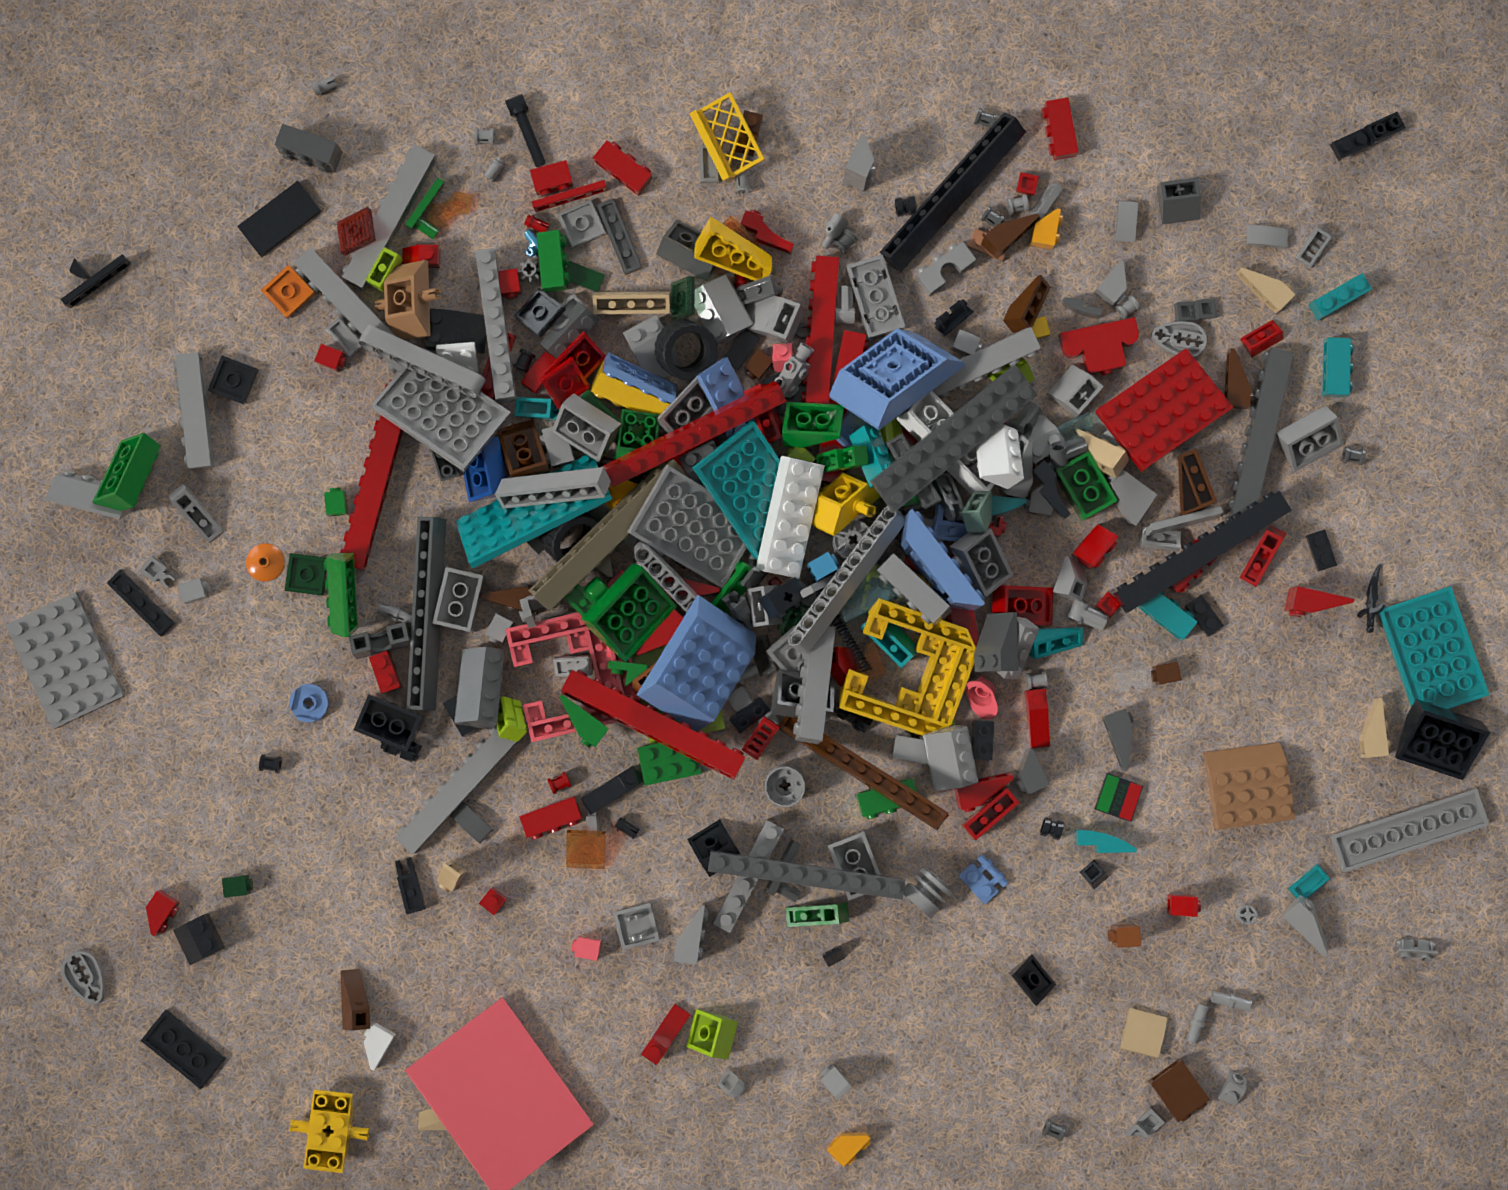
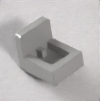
[519,595,543,628]
[1218,1071,1247,1106]

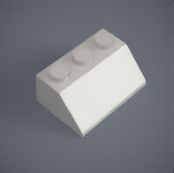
[976,424,1024,489]

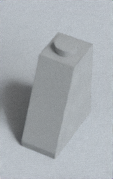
[1106,470,1157,526]

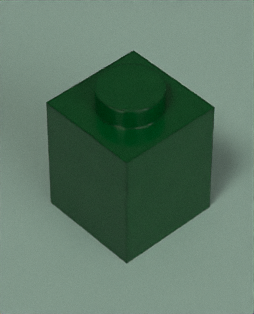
[222,875,253,898]

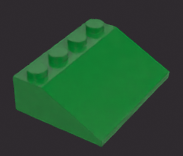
[581,563,677,662]

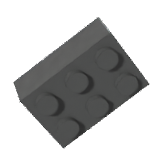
[274,123,343,174]

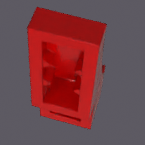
[740,210,794,254]
[641,1004,691,1065]

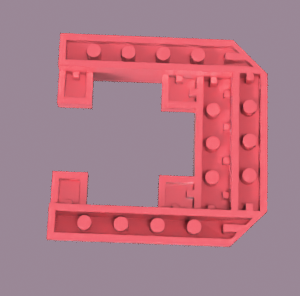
[505,612,640,742]

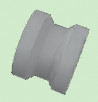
[1235,904,1258,925]

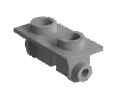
[1394,939,1438,961]

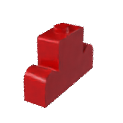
[1058,317,1139,376]

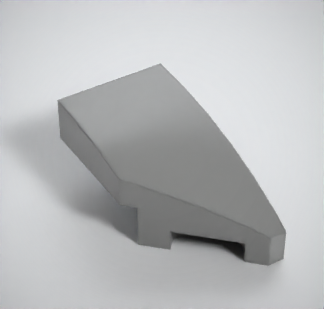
[1125,1106,1165,1138]

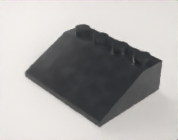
[1395,699,1491,780]

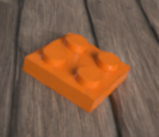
[261,265,315,319]

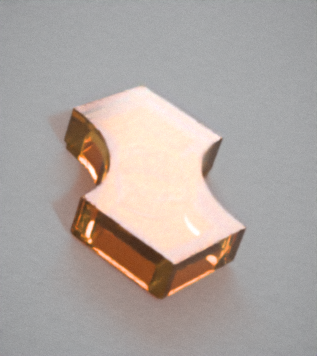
[426,191,473,228]

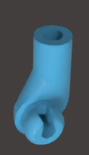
[524,229,538,257]

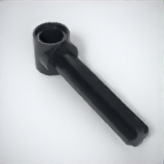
[505,94,546,167]

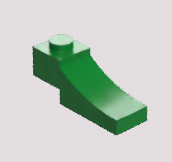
[816,446,869,474]

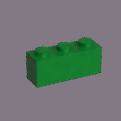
[537,230,570,293]

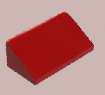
[1240,320,1284,358]

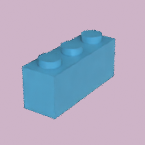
[806,552,839,583]

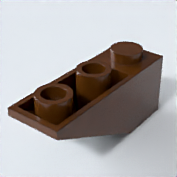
[340,969,370,1031]

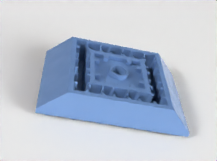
[829,328,966,430]
[900,509,985,611]

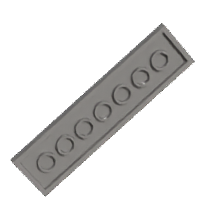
[1329,788,1489,873]

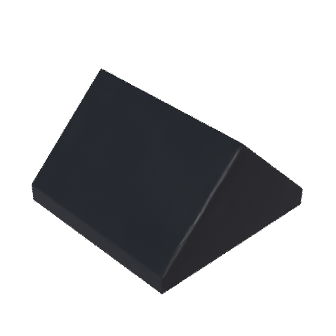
[1008,954,1056,1006]

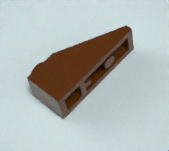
[981,213,1039,259]
[1003,275,1051,333]
[1224,348,1254,409]
[480,584,538,615]

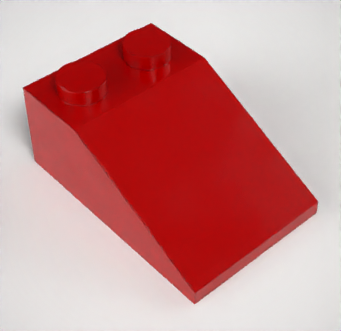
[992,585,1054,626]
[1284,586,1355,618]

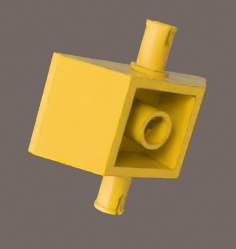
[811,473,881,536]
[289,1089,370,1173]

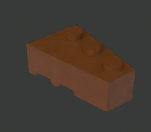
[1177,449,1217,516]

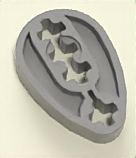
[1151,321,1207,358]
[61,951,105,1004]

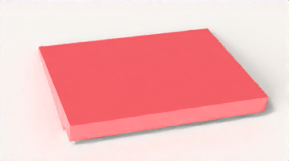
[405,997,594,1190]

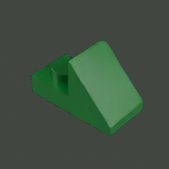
[607,661,648,687]

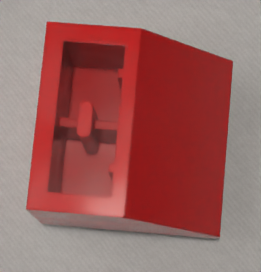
[1071,524,1118,569]

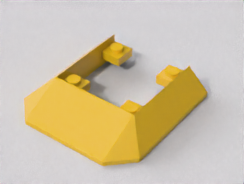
[839,598,976,736]

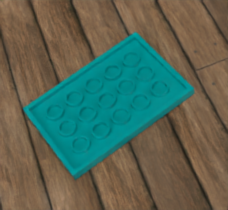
[692,421,780,560]
[1378,586,1490,709]

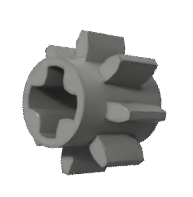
[518,258,540,283]

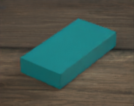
[1287,864,1330,899]

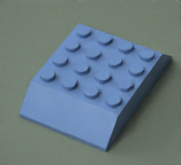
[637,595,756,732]

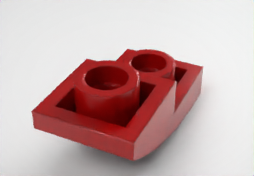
[521,351,556,394]

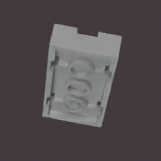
[846,254,905,340]

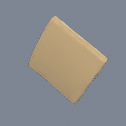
[1120,1008,1167,1058]

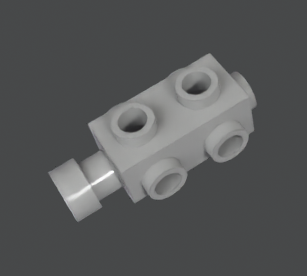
[774,342,814,398]

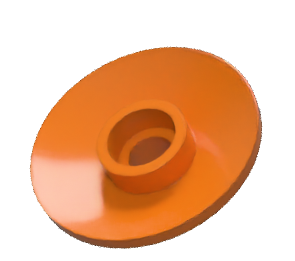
[246,543,284,582]

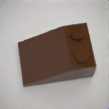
[497,419,550,478]

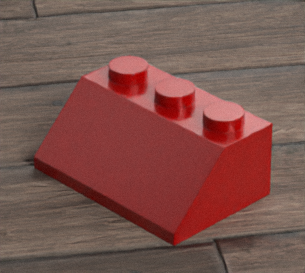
[543,331,606,379]

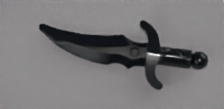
[1357,564,1385,633]

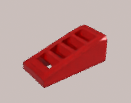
[742,716,780,760]

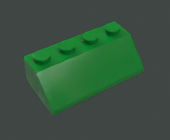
[92,432,161,511]
[324,553,358,637]

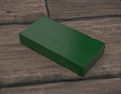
[566,261,605,292]

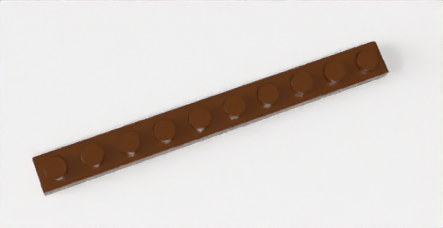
[779,716,949,830]

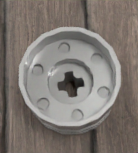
[832,520,869,561]
[765,764,805,807]
[903,867,952,918]

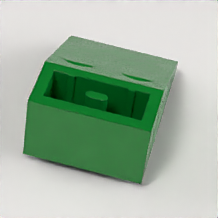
[614,409,660,475]

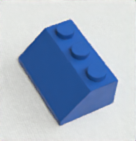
[463,437,507,502]

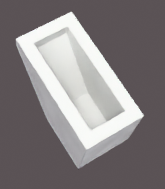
[364,1023,396,1071]

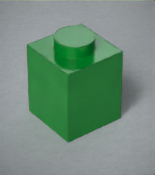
[324,488,349,517]

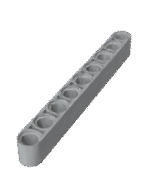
[788,506,905,654]

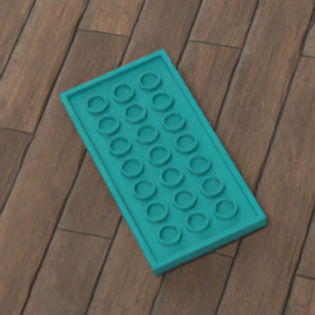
[455,455,612,569]

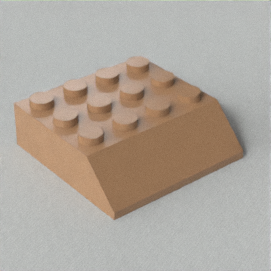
[1203,742,1295,830]

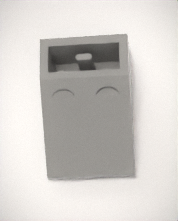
[746,296,805,344]
[673,903,708,965]

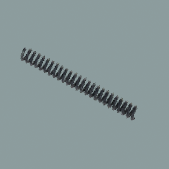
[816,588,873,672]

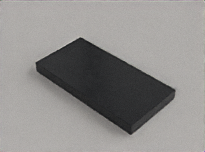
[237,180,322,257]
[140,1009,226,1089]

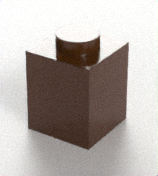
[744,349,773,381]
[1150,662,1182,685]

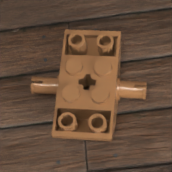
[375,260,442,341]

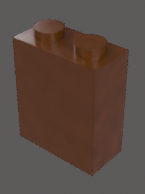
[1148,1059,1210,1122]

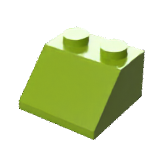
[686,1009,738,1060]

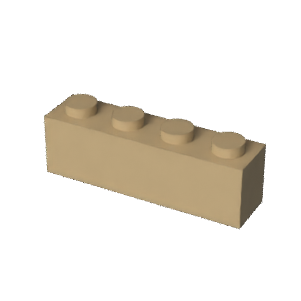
[593,291,671,314]

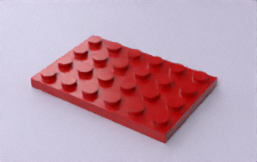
[1095,348,1233,472]

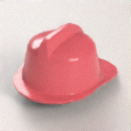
[964,676,998,720]

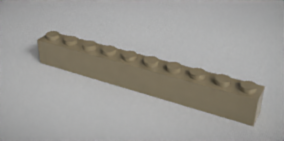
[528,458,688,611]

